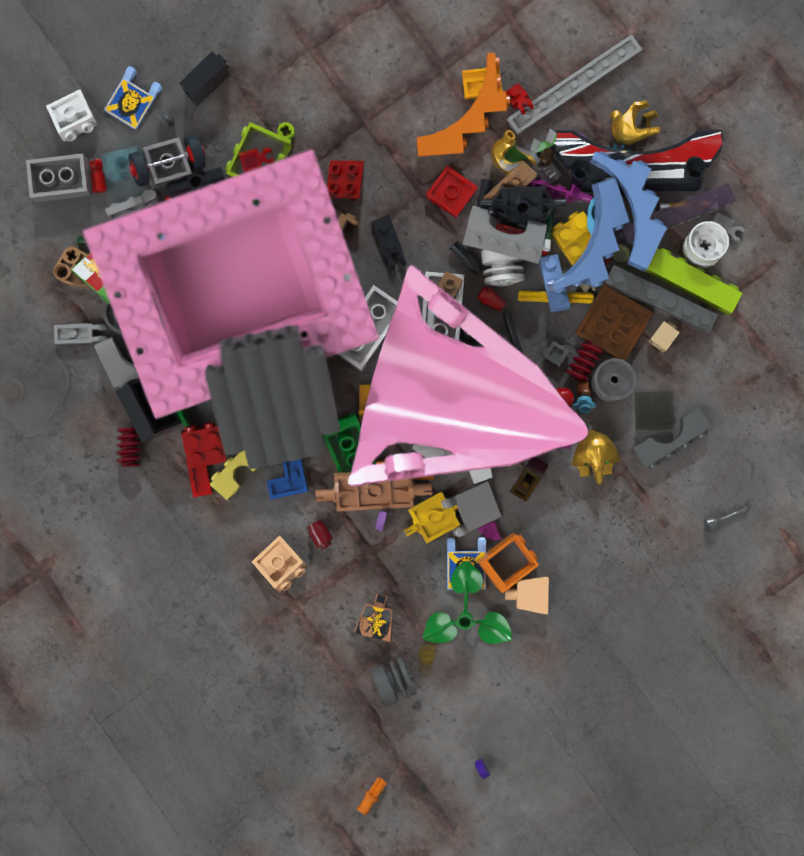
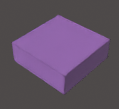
[375,511,387,531]

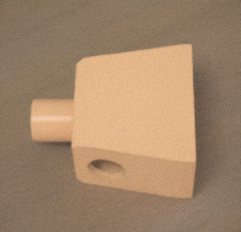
[505,576,549,614]

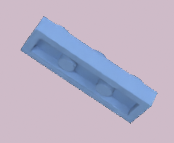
[539,254,570,312]

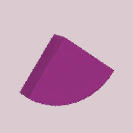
[477,521,501,540]

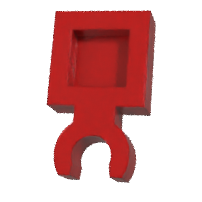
[506,83,534,115]
[238,148,274,173]

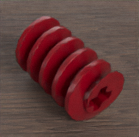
[565,339,604,382]
[116,427,141,467]

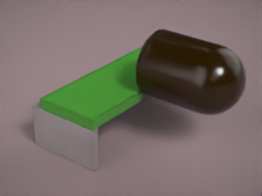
[530,129,557,166]

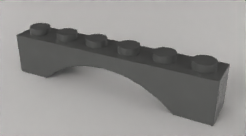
[603,265,718,335]

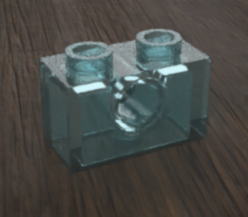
[100,146,141,182]

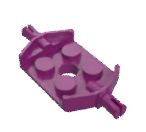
[525,179,593,204]

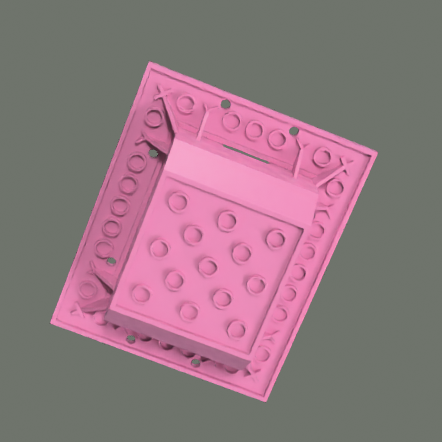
[83,150,379,419]

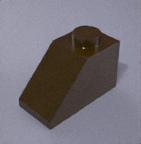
[510,456,549,502]

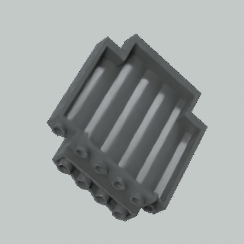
[204,324,340,469]

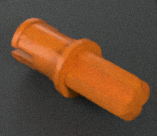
[357,777,387,815]

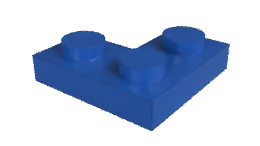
[266,459,308,500]

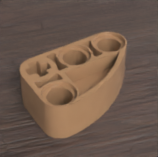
[53,247,91,289]

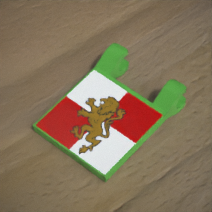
[71,252,110,304]

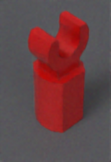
[89,159,107,193]

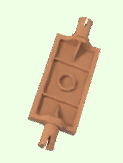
[316,472,432,512]

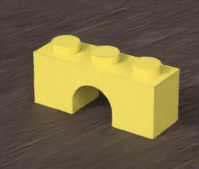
[210,451,257,500]

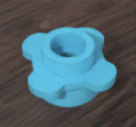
[573,396,596,414]

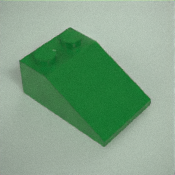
[322,412,377,473]

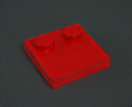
[425,166,478,218]

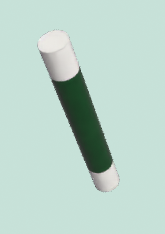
[543,209,554,251]

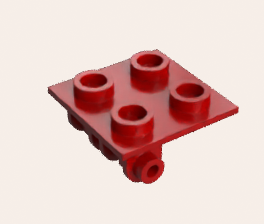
[326,160,364,201]

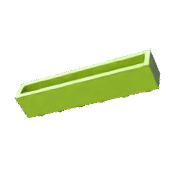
[627,248,742,316]

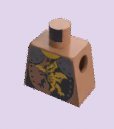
[354,594,392,642]

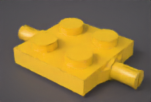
[404,492,460,543]

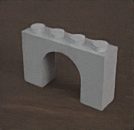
[463,206,547,263]
[94,316,165,388]

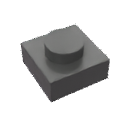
[543,340,569,367]

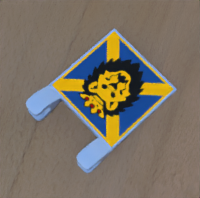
[104,66,162,130]
[447,537,486,590]

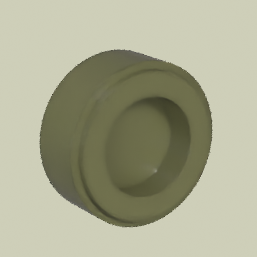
[612,244,630,264]

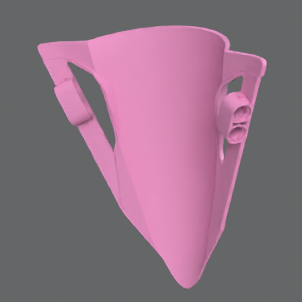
[349,266,588,486]

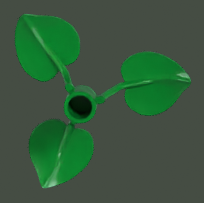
[423,561,512,644]

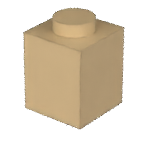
[648,321,680,353]

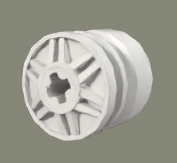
[683,221,729,268]
[481,250,524,287]

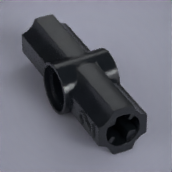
[166,167,225,199]

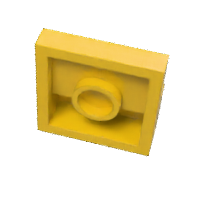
[551,211,591,266]

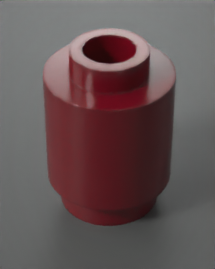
[307,520,333,550]

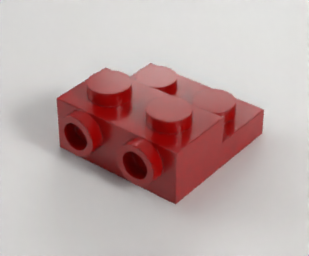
[181,422,226,469]

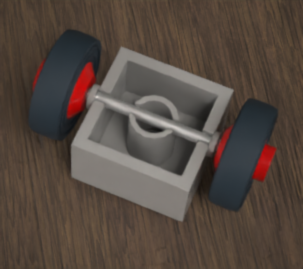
[128,135,206,189]

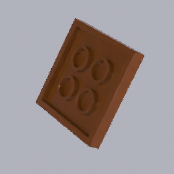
[575,284,654,361]

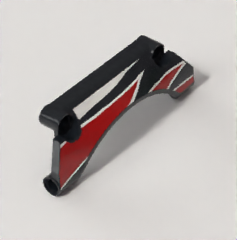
[550,129,723,192]

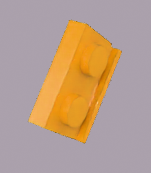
[462,68,502,100]

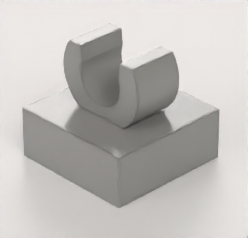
[535,161,562,185]

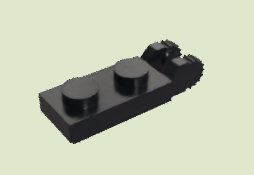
[371,215,407,270]

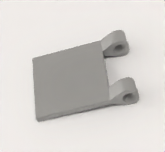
[441,481,502,537]

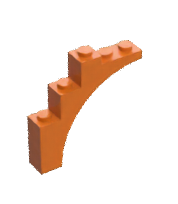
[416,53,510,157]

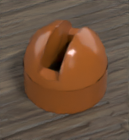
[576,381,591,396]

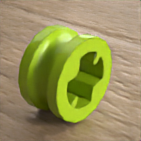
[277,122,295,140]

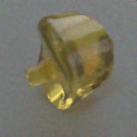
[418,644,435,665]

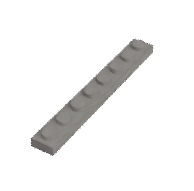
[506,34,642,136]

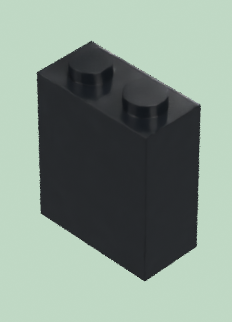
[179,51,230,106]

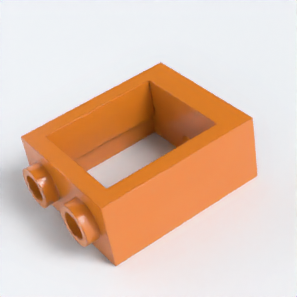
[477,533,539,594]

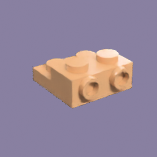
[252,536,308,592]

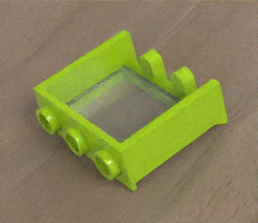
[225,122,293,178]

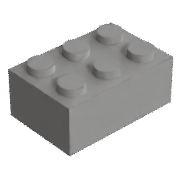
[26,153,92,202]

